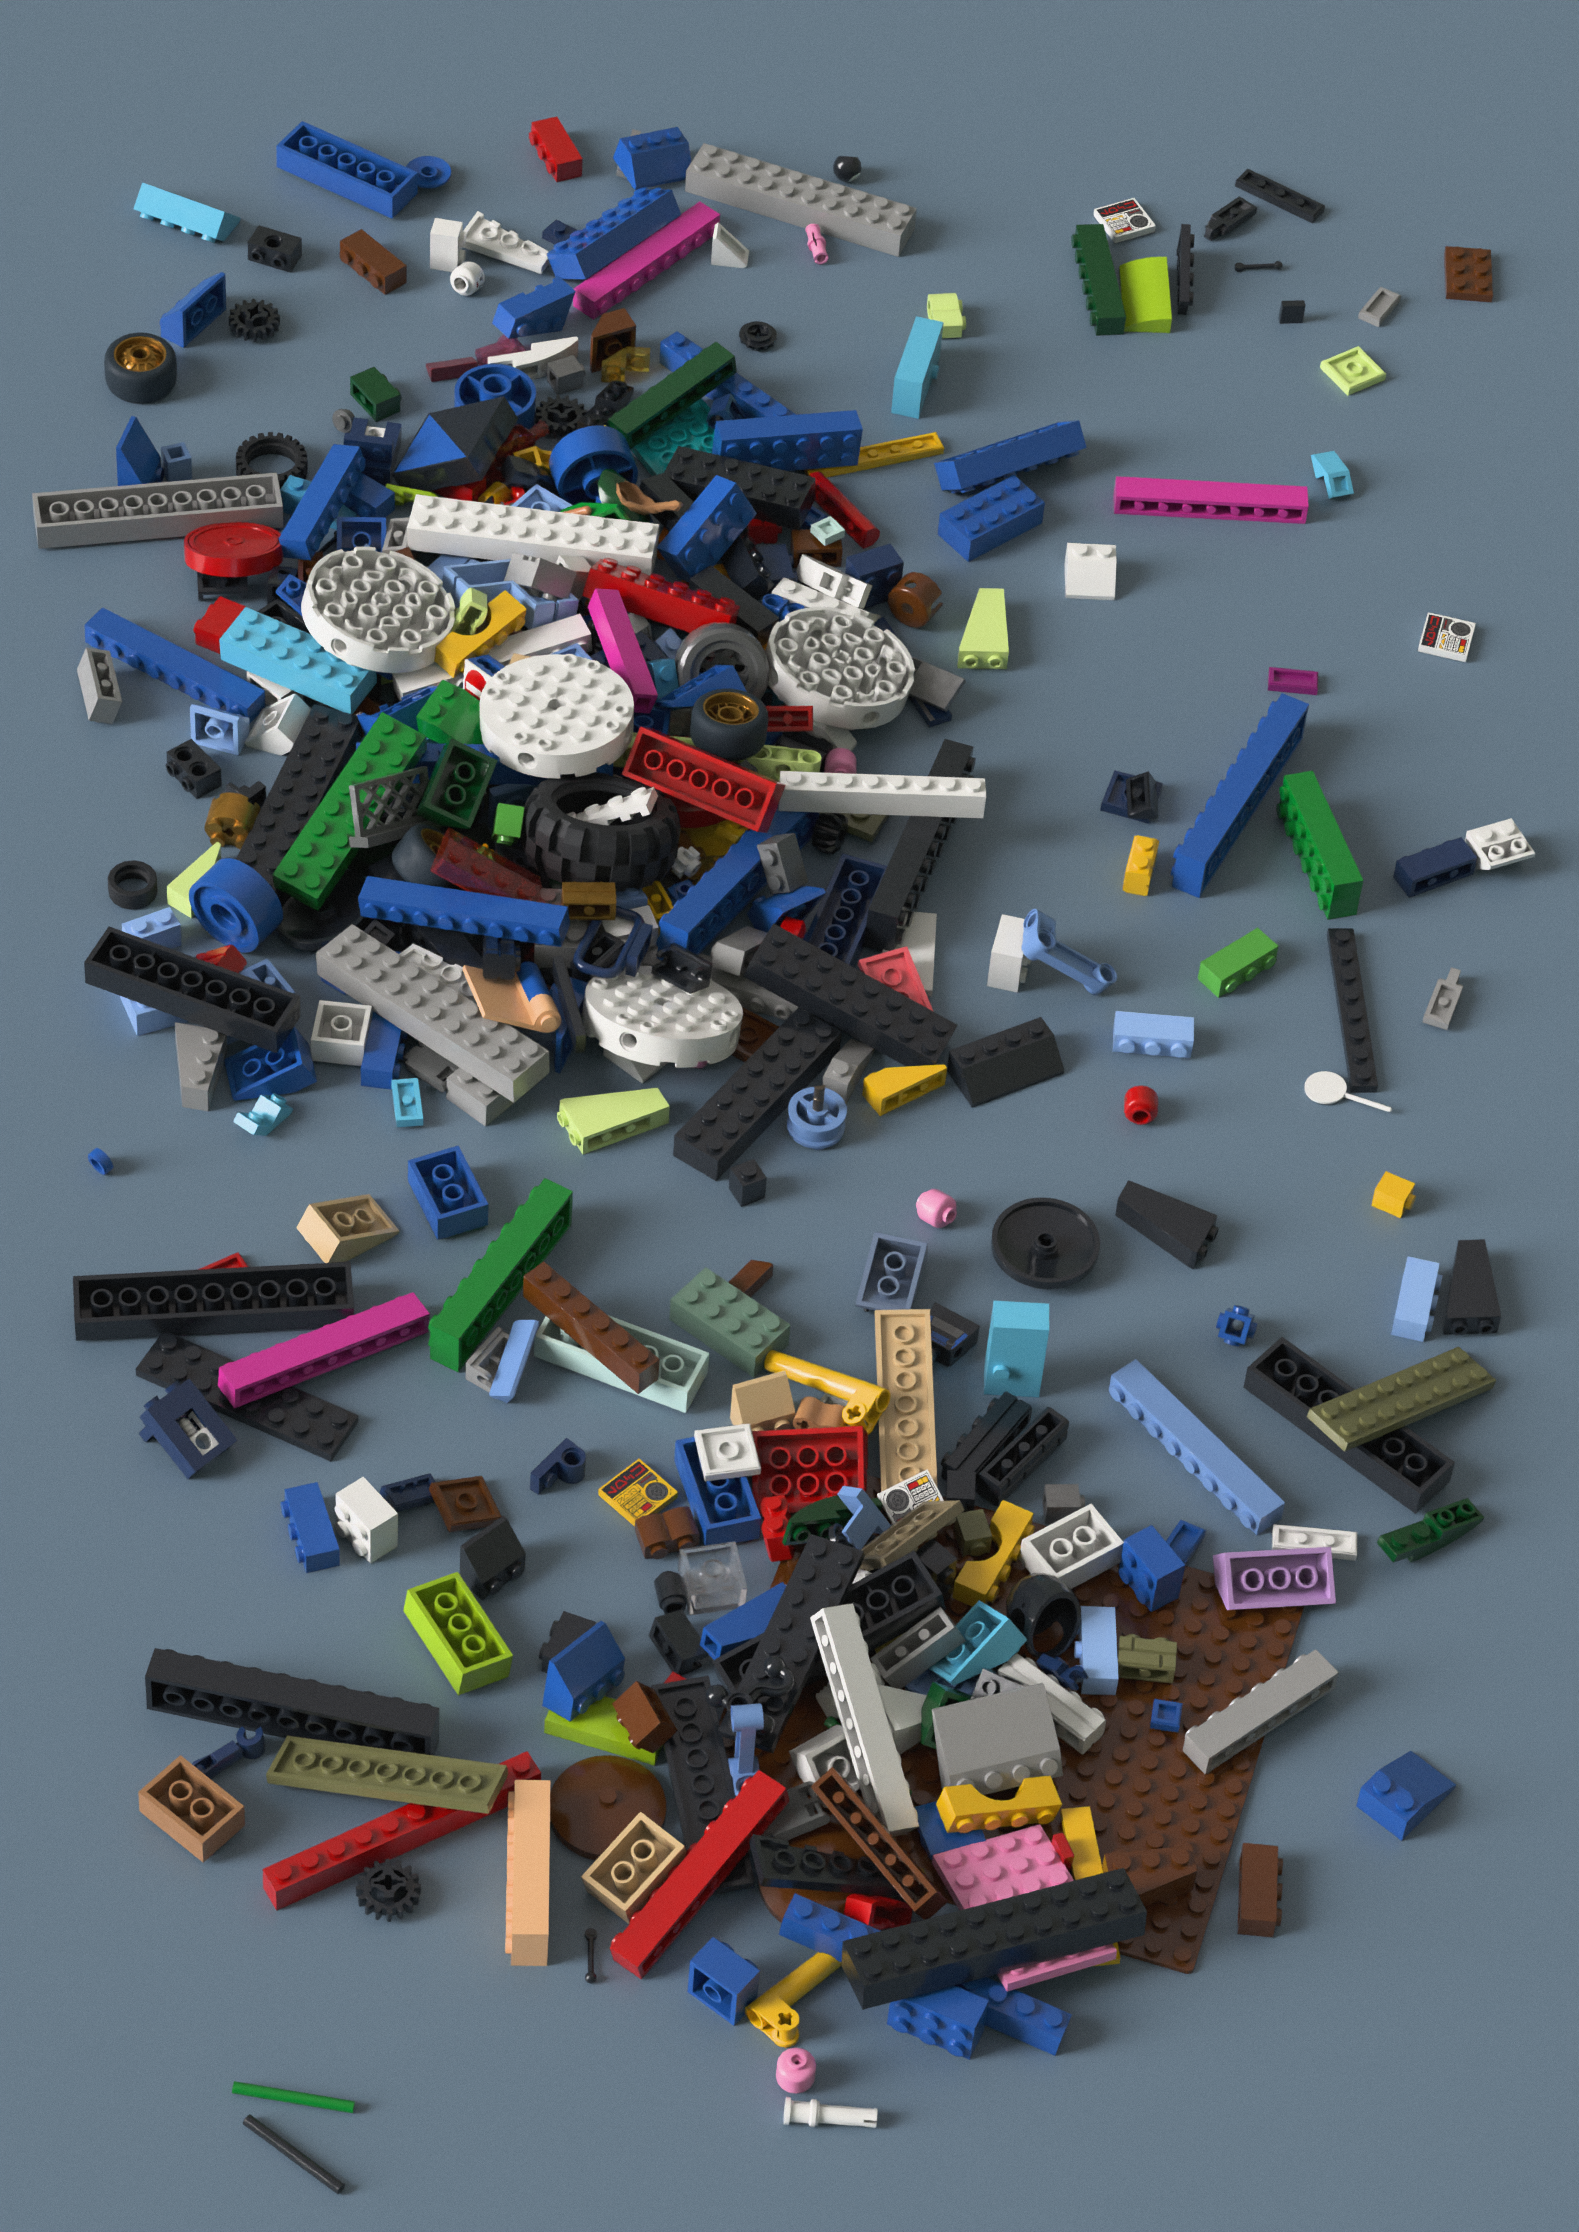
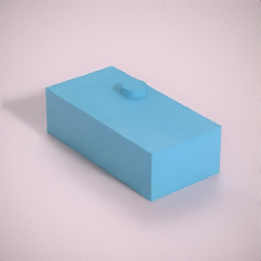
[891,316,944,419]
[984,1301,1049,1397]

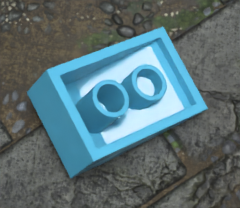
[929,1600,1027,1686]

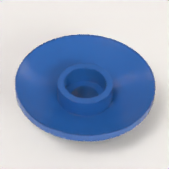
[406,156,451,188]

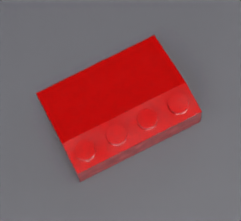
[752,1426,868,1515]

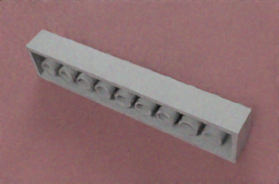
[685,143,917,257]
[32,473,283,549]
[316,924,549,1103]

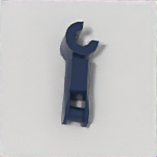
[192,1726,266,1780]

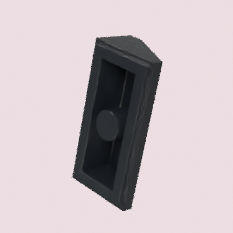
[1126,771,1158,819]

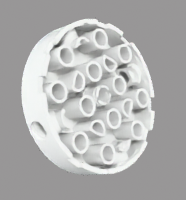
[301,547,455,673]
[765,607,915,730]
[480,654,634,779]
[581,966,743,1068]

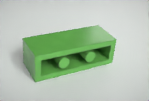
[491,803,524,846]
[1198,927,1279,998]

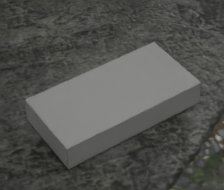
[1358,287,1401,327]

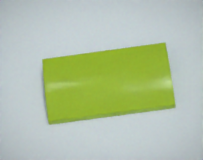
[1119,257,1172,333]
[544,1696,663,1766]

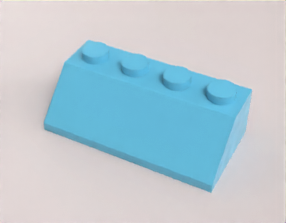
[134,183,241,243]

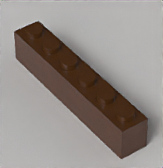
[523,1262,660,1394]
[811,1767,948,1920]

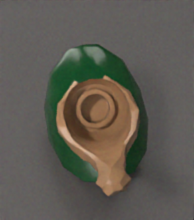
[598,469,683,523]

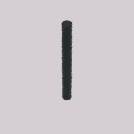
[243,2114,345,2194]

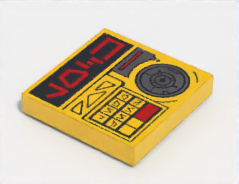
[598,1459,678,1527]

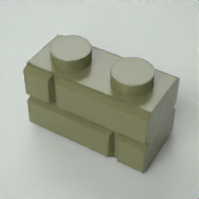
[1117,1634,1177,1683]

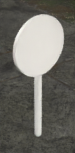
[1305,1071,1392,1112]

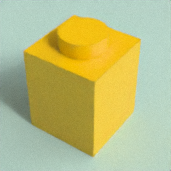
[1371,1171,1416,1218]

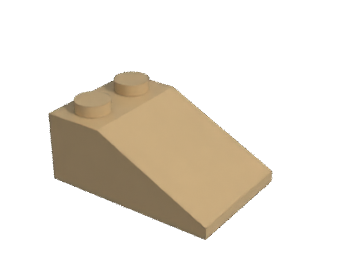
[297,1194,399,1263]

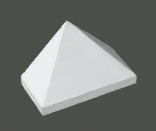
[711,222,749,268]

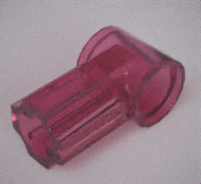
[475,334,526,366]

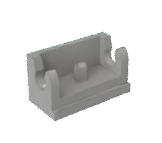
[466,1327,509,1392]

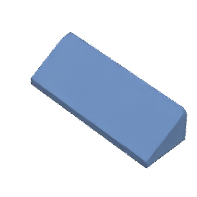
[489,1320,540,1403]

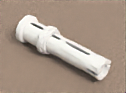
[784,2097,877,2128]

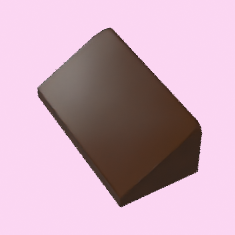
[729,1260,773,1297]

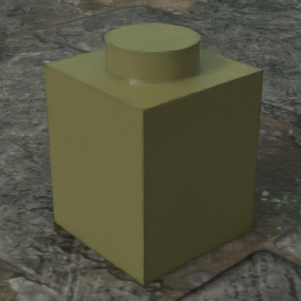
[953,1509,992,1557]

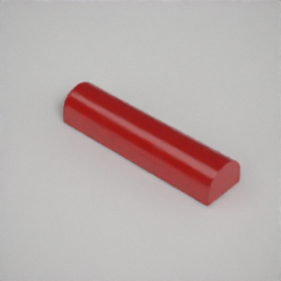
[810,471,880,549]
[765,706,813,732]

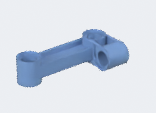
[1021,909,1117,995]
[727,1703,764,1796]

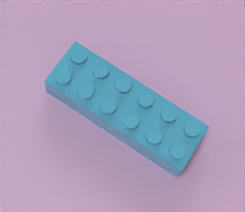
[219,607,377,714]

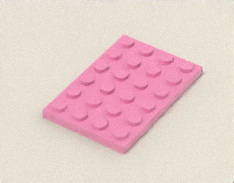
[932,1824,1117,1992]

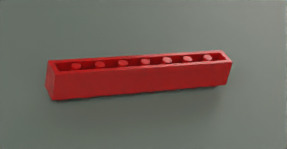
[610,1770,790,1980]

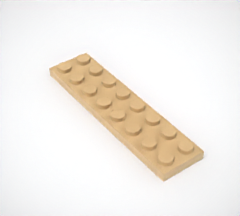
[875,1309,938,1492]

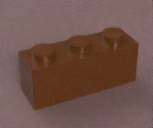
[339,229,407,295]
[1237,1843,1283,1938]

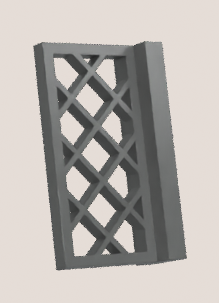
[349,766,441,848]

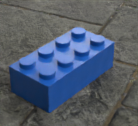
[657,475,757,582]
[938,475,1045,562]
[674,1437,761,1549]

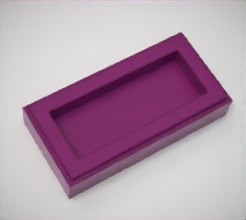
[1268,667,1318,695]

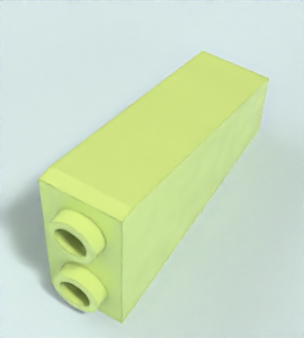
[957,588,1009,669]
[557,1088,670,1154]

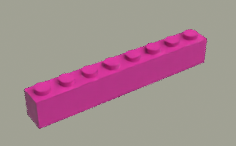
[573,201,720,320]
[1114,476,1309,524]
[218,1292,430,1408]

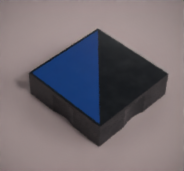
[392,396,518,492]

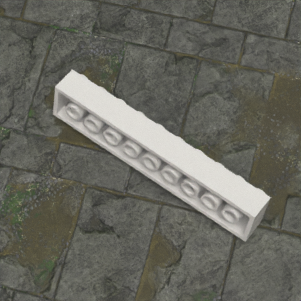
[407,494,659,575]

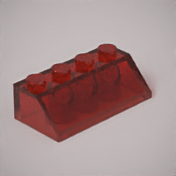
[430,828,542,902]

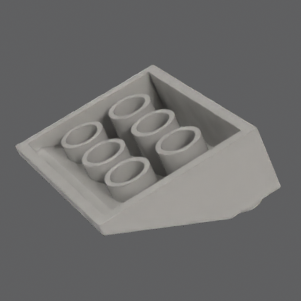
[932,1683,1063,1795]

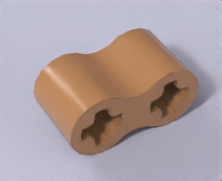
[793,1397,851,1429]

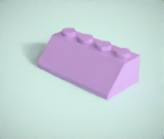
[1213,1547,1336,1610]

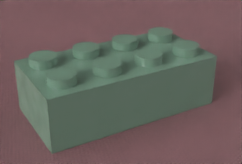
[669,1267,791,1378]

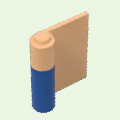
[462,962,561,1033]

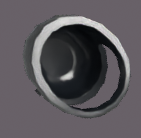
[1006,1573,1081,1659]

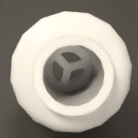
[450,261,485,296]

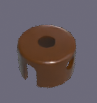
[888,572,943,628]

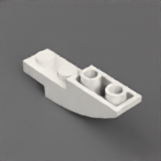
[488,336,578,380]
[796,554,872,609]

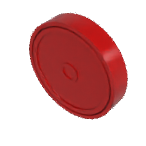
[184,522,284,577]

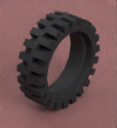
[236,432,308,489]

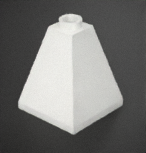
[877,1684,927,1754]

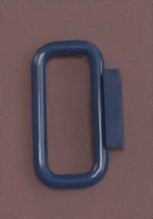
[573,906,653,979]

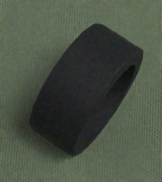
[108,860,158,910]

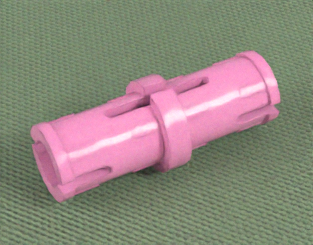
[805,224,829,264]

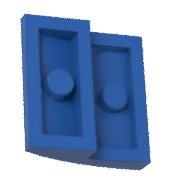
[914,1801,986,1860]

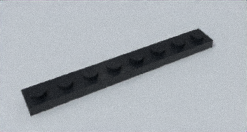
[1327,928,1378,1093]

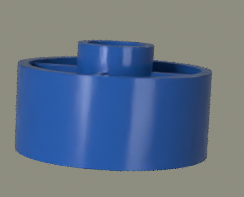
[454,364,536,446]
[549,426,638,505]
[189,858,283,953]

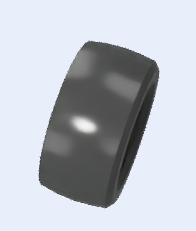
[675,622,769,707]

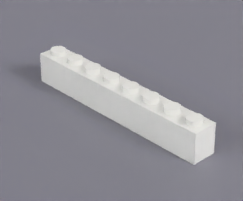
[392,614,592,702]
[778,771,986,818]
[810,1604,919,1837]

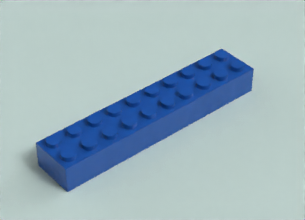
[1171,693,1309,898]
[656,807,820,961]

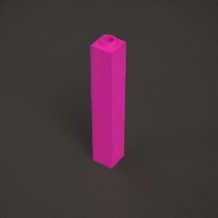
[588,588,658,713]

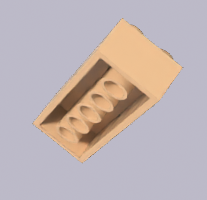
[505,1780,550,1966]

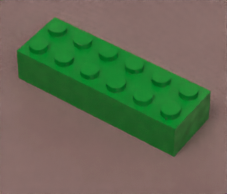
[1276,771,1364,920]

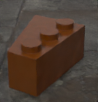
[1102,1846,1197,1906]

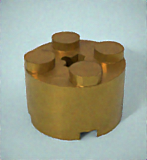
[204,792,261,850]

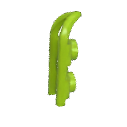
[386,484,439,506]

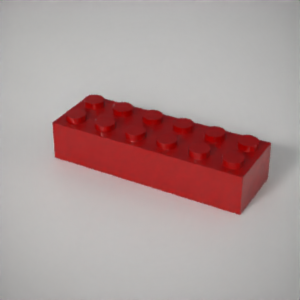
[582,558,741,633]
[622,726,786,833]

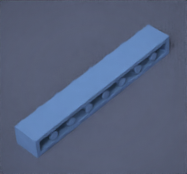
[1109,1359,1285,1535]

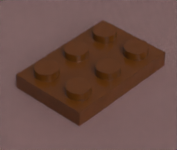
[1444,246,1493,302]

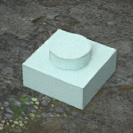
[810,516,845,546]

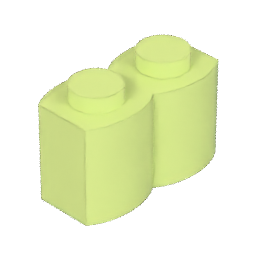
[927,293,966,338]
[451,587,488,635]

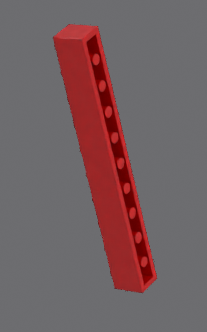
[263,1751,541,1911]

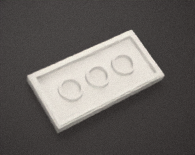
[882,912,937,997]

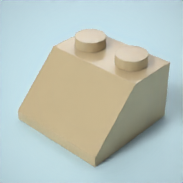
[730,1370,795,1431]

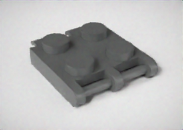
[403,1042,459,1092]
[761,1781,830,1841]

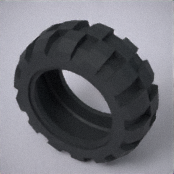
[520,773,681,891]

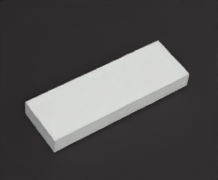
[1272,1524,1357,1561]

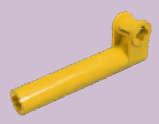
[764,1350,891,1435]
[745,1952,842,2048]

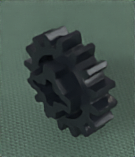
[228,299,280,342]
[535,395,587,438]
[356,1859,421,1922]

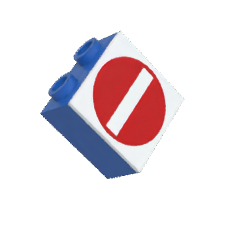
[463,655,505,701]

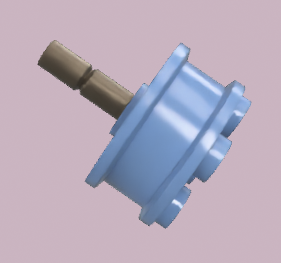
[787,1085,847,1150]

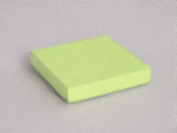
[1320,346,1386,395]

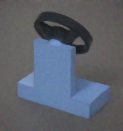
[829,1486,891,1550]

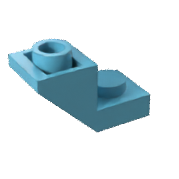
[1311,451,1354,499]
[233,1093,293,1136]

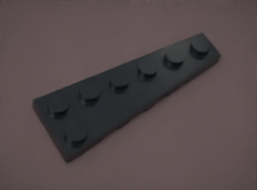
[749,1834,927,1897]

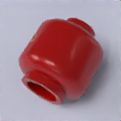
[1124,1085,1159,1125]

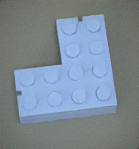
[442,559,579,630]

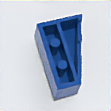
[492,276,576,339]
[357,686,438,736]

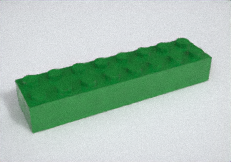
[272,712,427,911]
[428,1178,573,1372]

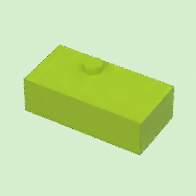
[403,1572,513,1695]

